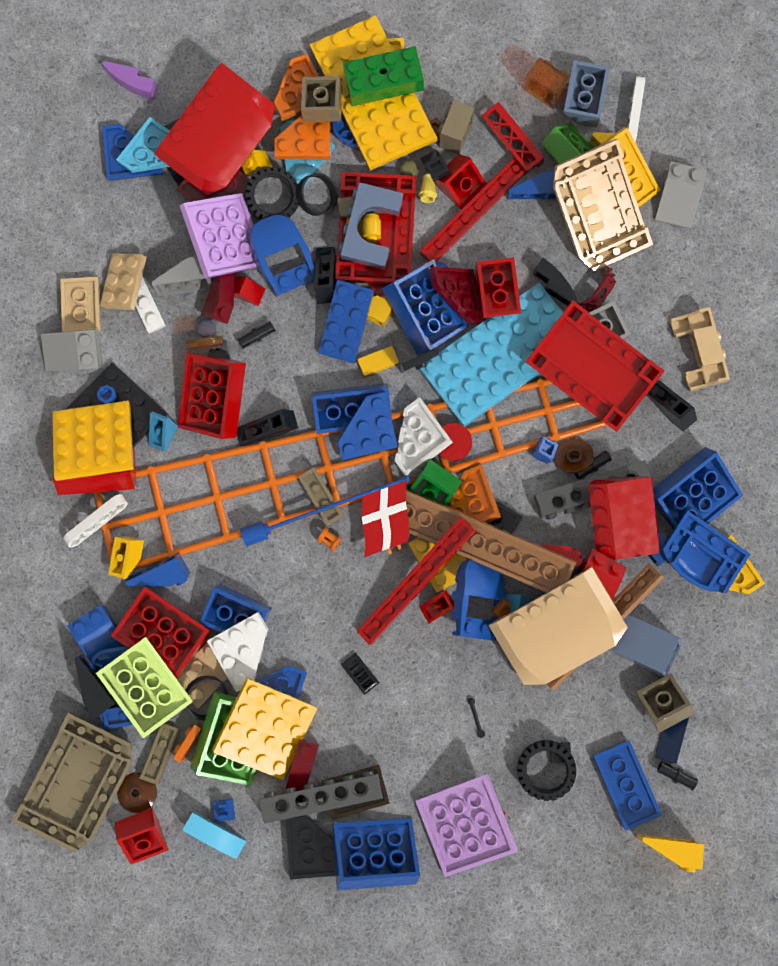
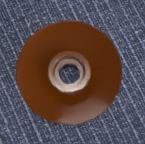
[555,439,594,473]
[117,772,157,813]

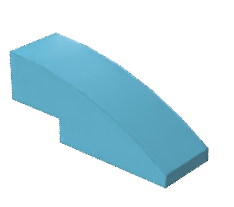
[182,811,246,859]

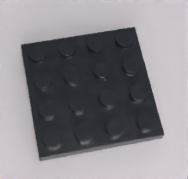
[65,363,167,447]

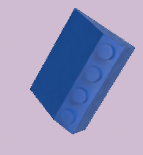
[382,259,468,355]
[653,447,743,530]
[333,818,420,890]

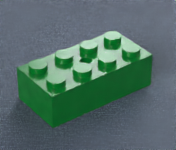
[343,46,424,106]

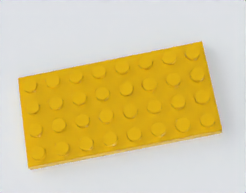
[309,15,437,171]

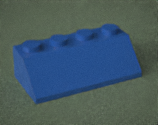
[312,383,392,434]

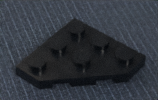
[286,816,335,880]

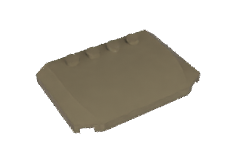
[12,712,131,852]

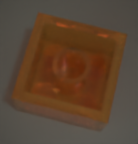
[524,58,570,110]

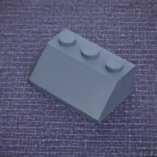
[563,60,610,128]

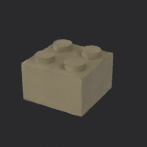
[301,76,342,122]
[437,100,475,154]
[636,673,693,733]

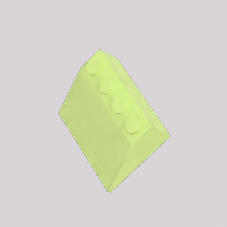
[96,637,193,738]

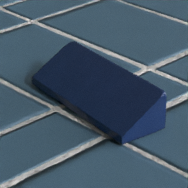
[655,717,689,763]

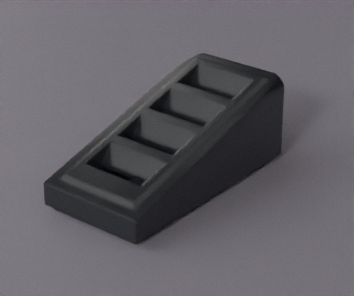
[340,652,379,695]

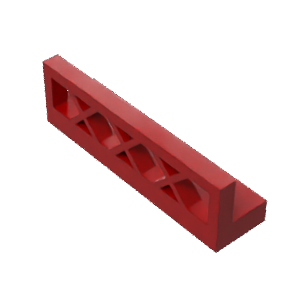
[481,102,544,173]

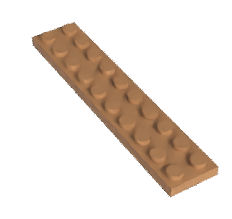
[406,489,577,592]

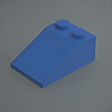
[67,605,126,661]

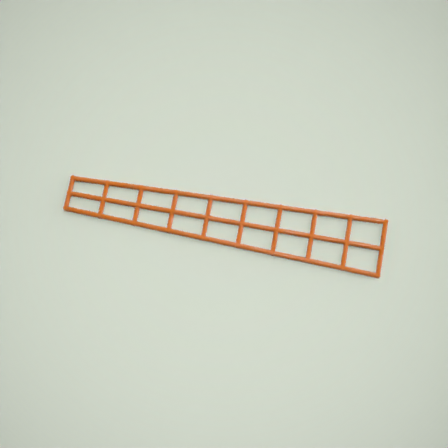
[94,379,607,570]

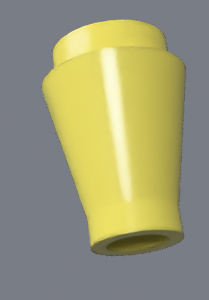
[419,174,437,203]

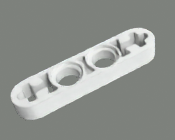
[627,76,645,142]
[63,494,128,547]

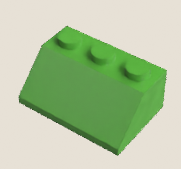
[541,122,594,164]

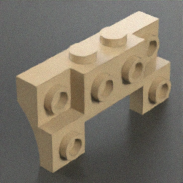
[670,307,730,392]

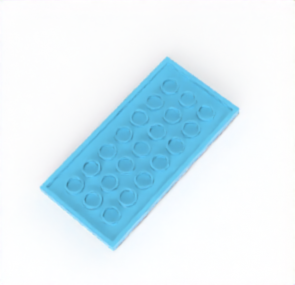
[419,283,563,427]

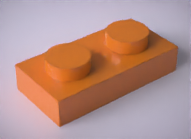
[173,724,202,763]

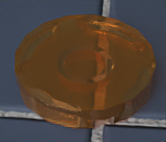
[185,336,223,349]

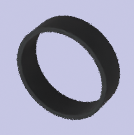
[296,173,338,216]
[185,675,228,721]

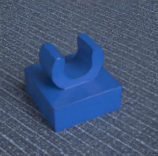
[213,799,235,822]

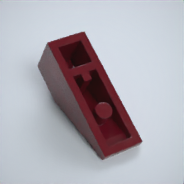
[201,272,235,324]
[285,739,319,802]

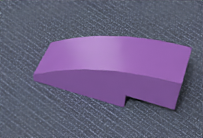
[102,61,157,100]

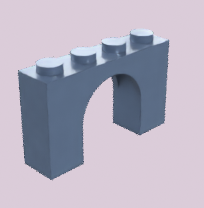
[338,182,403,270]

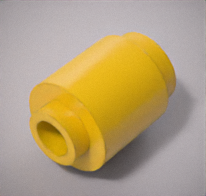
[362,213,381,243]

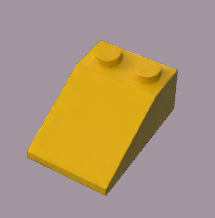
[636,834,704,872]

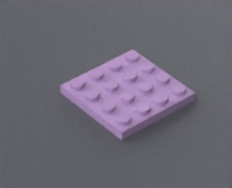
[180,193,257,279]
[415,773,518,877]

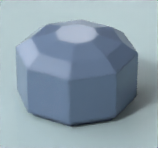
[198,320,216,339]

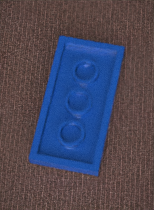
[318,280,375,364]
[592,740,662,831]

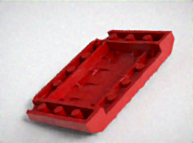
[154,63,275,196]

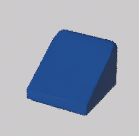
[531,436,559,463]

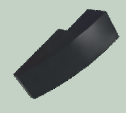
[533,258,579,306]

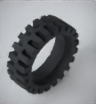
[244,167,299,221]
[517,740,576,801]

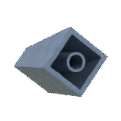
[608,615,682,678]

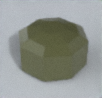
[400,160,418,176]

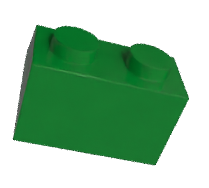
[408,459,462,505]

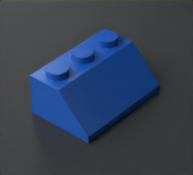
[199,584,272,633]

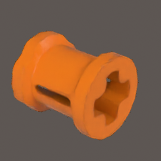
[317,527,342,552]

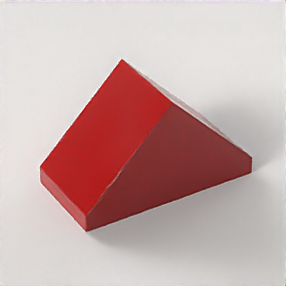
[234,276,265,306]
[419,590,454,623]

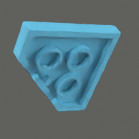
[280,116,335,186]
[116,117,170,173]

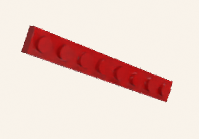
[420,154,535,263]
[356,517,476,645]

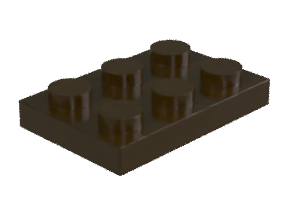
[322,764,390,820]

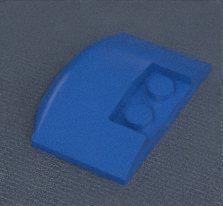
[662,510,751,593]

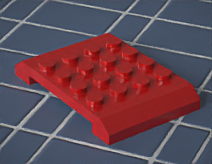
[335,172,416,284]
[525,301,665,432]

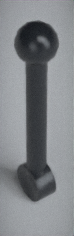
[468,698,485,738]

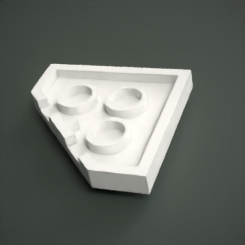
[395,397,453,476]
[207,612,268,692]

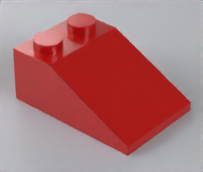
[475,257,521,318]
[577,549,627,600]

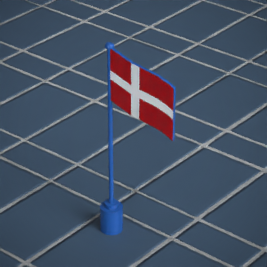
[240,475,410,557]

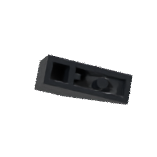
[314,247,336,304]
[646,380,697,432]
[237,409,298,446]
[75,654,116,719]

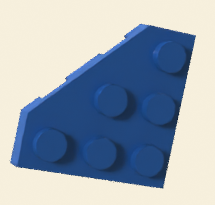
[102,124,163,181]
[338,391,398,461]
[236,666,307,699]

